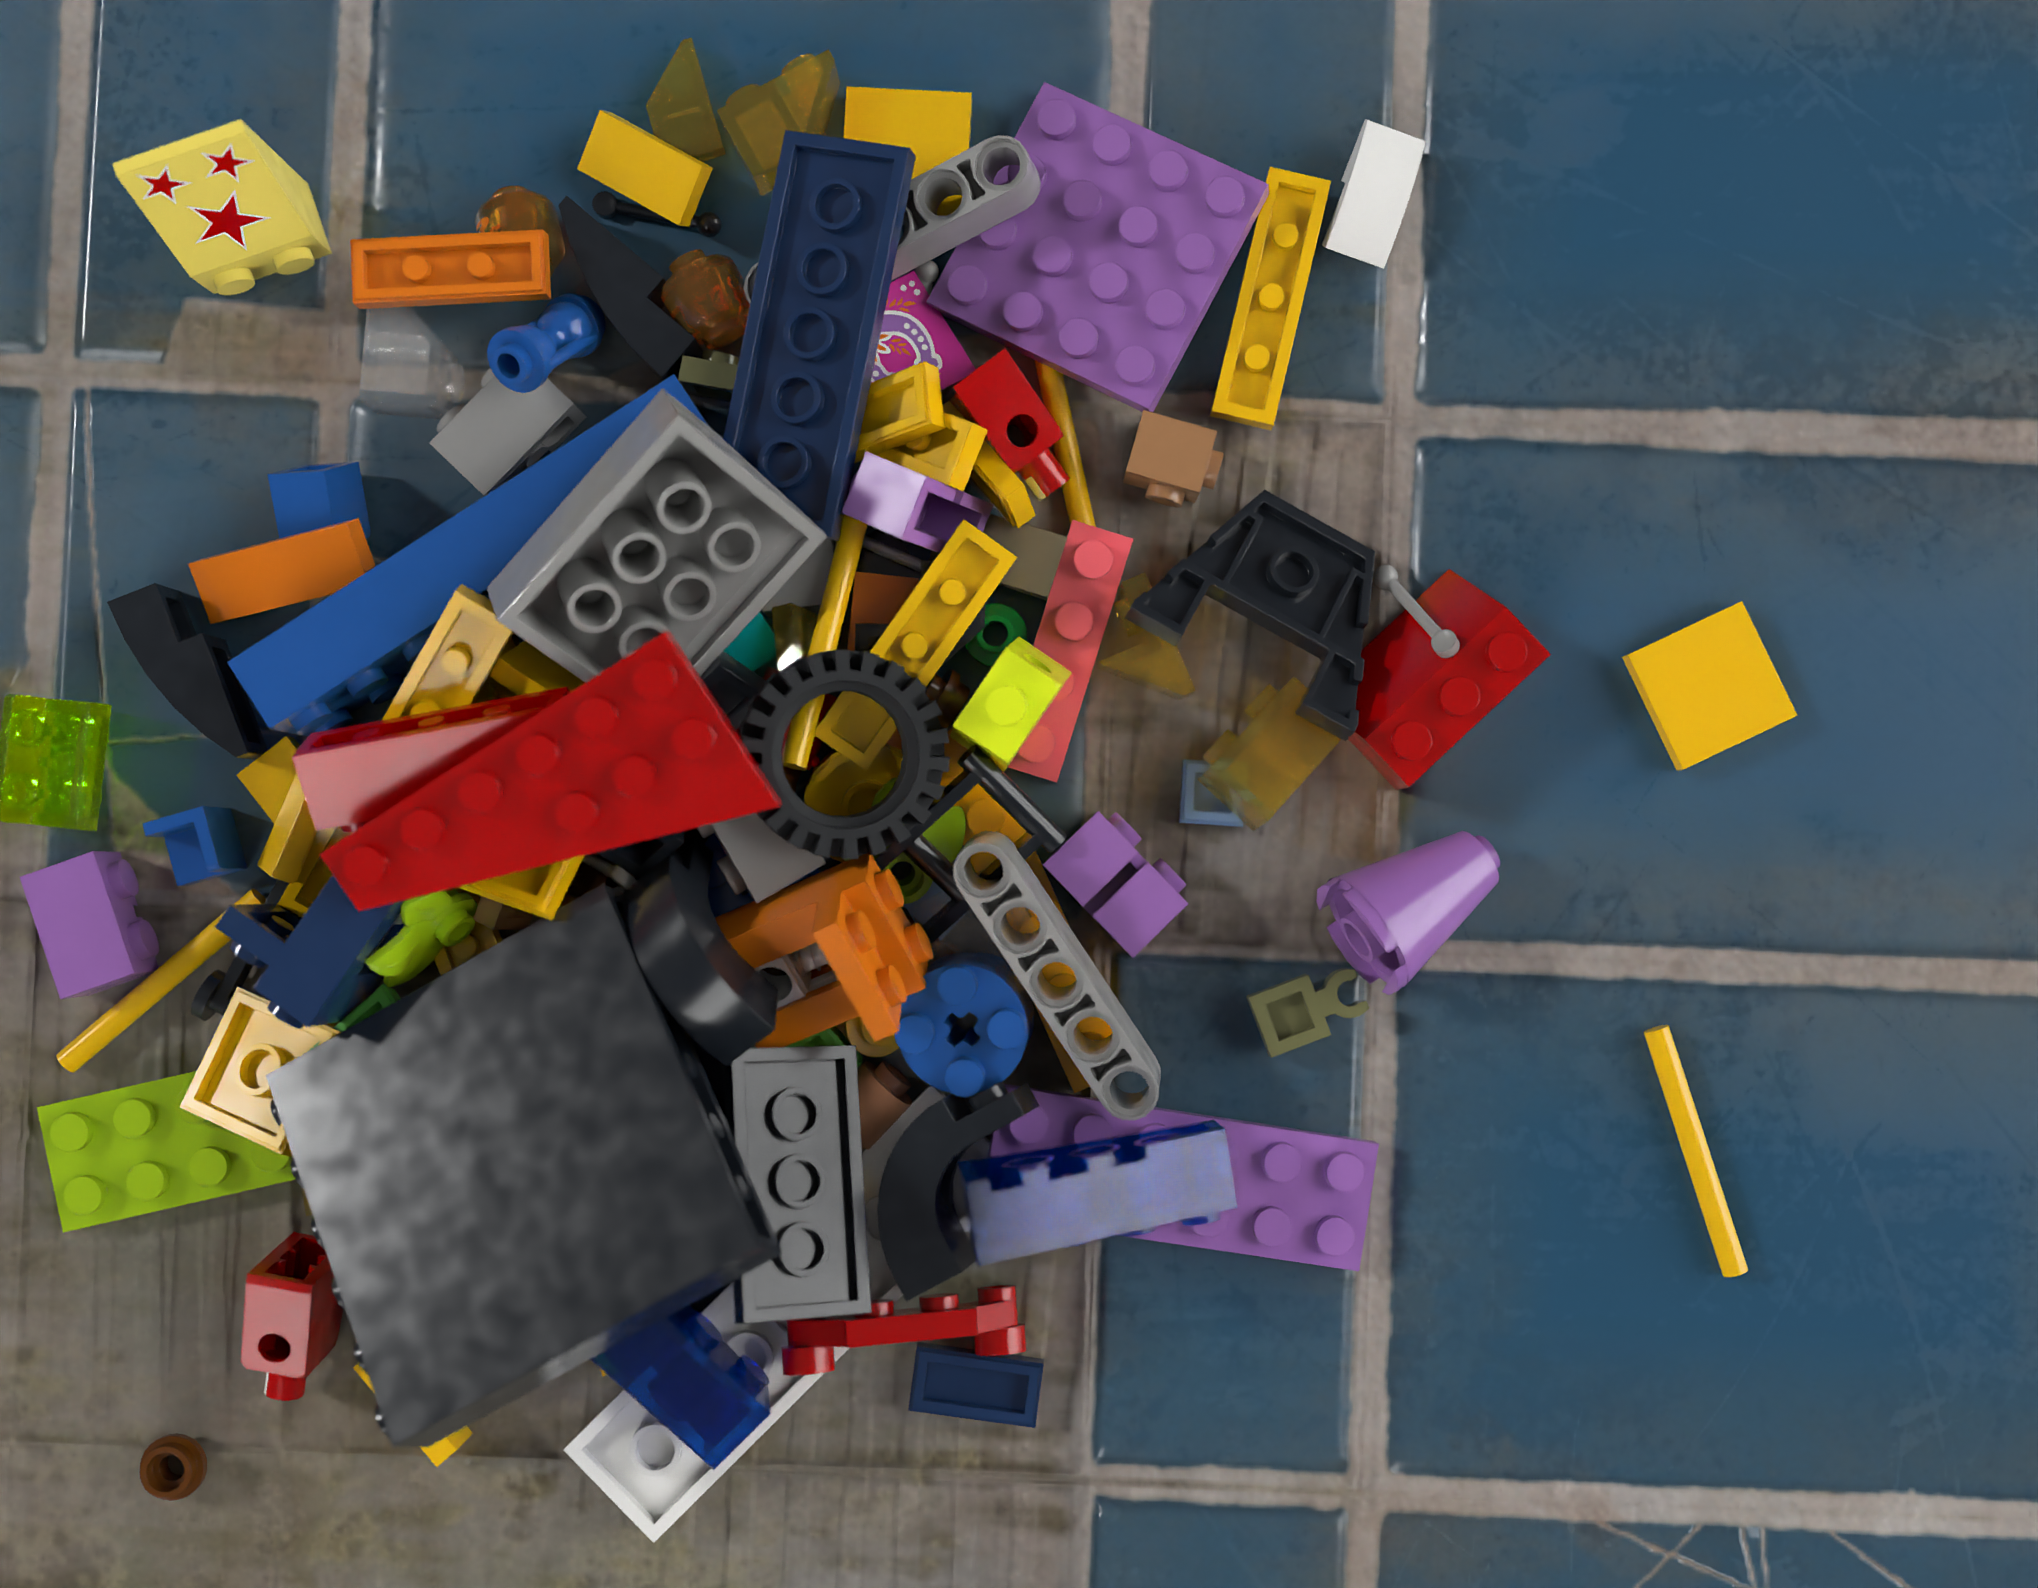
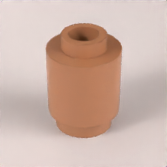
[857,1060,913,1150]

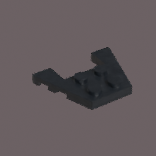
[1125,490,1375,742]

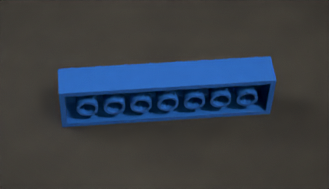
[227,374,710,736]

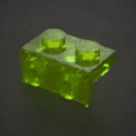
[0,694,112,831]

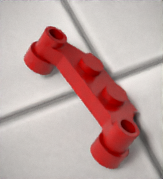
[781,1285,1027,1376]

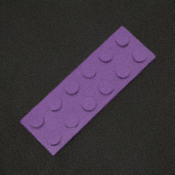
[979,1084,1379,1271]

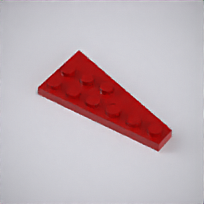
[319,630,782,912]

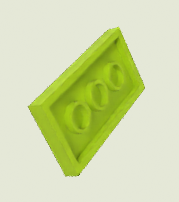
[37,1071,295,1232]

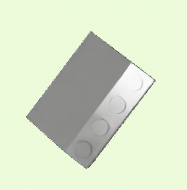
[487,388,827,682]

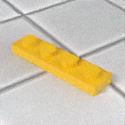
[1210,166,1331,431]
[815,519,1017,771]

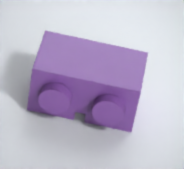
[842,451,994,553]
[1043,811,1188,958]
[20,851,159,999]

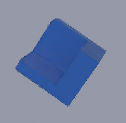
[267,462,371,539]
[142,806,248,886]

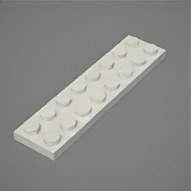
[564,1085,990,1543]

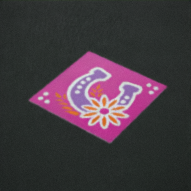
[871,270,976,390]

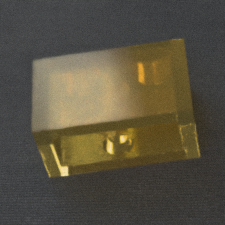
[1197,676,1341,831]

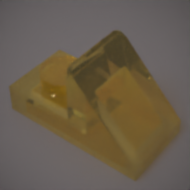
[1097,572,1196,701]

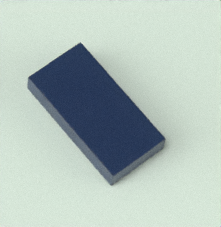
[908,1342,1044,1428]

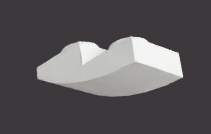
[1322,119,1426,269]

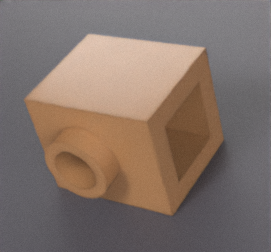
[1123,410,1224,508]

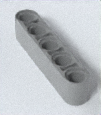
[744,135,1041,304]
[954,831,1161,1120]

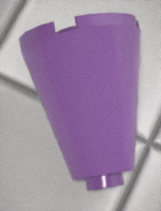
[1317,831,1500,995]

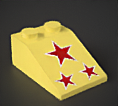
[112,119,332,295]

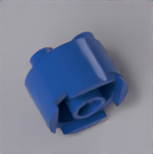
[895,952,1034,1097]

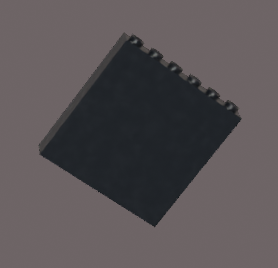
[266,884,783,1447]

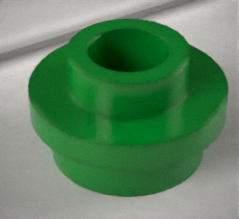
[965,603,1027,667]

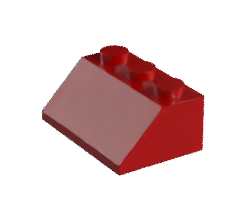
[1348,569,1551,790]

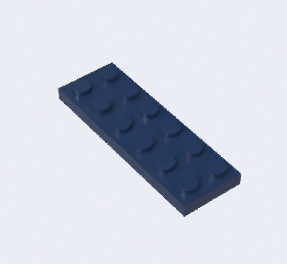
[723,130,916,541]

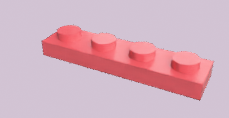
[1008,520,1133,783]

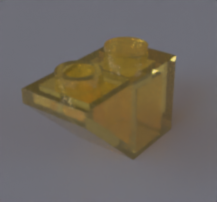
[717,49,840,196]

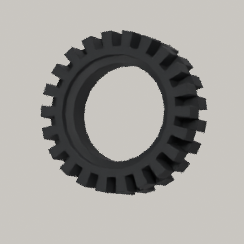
[738,650,950,859]

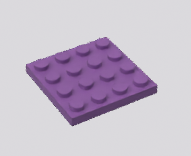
[927,82,1269,412]

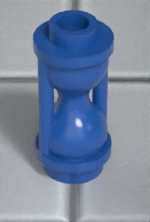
[487,293,606,393]

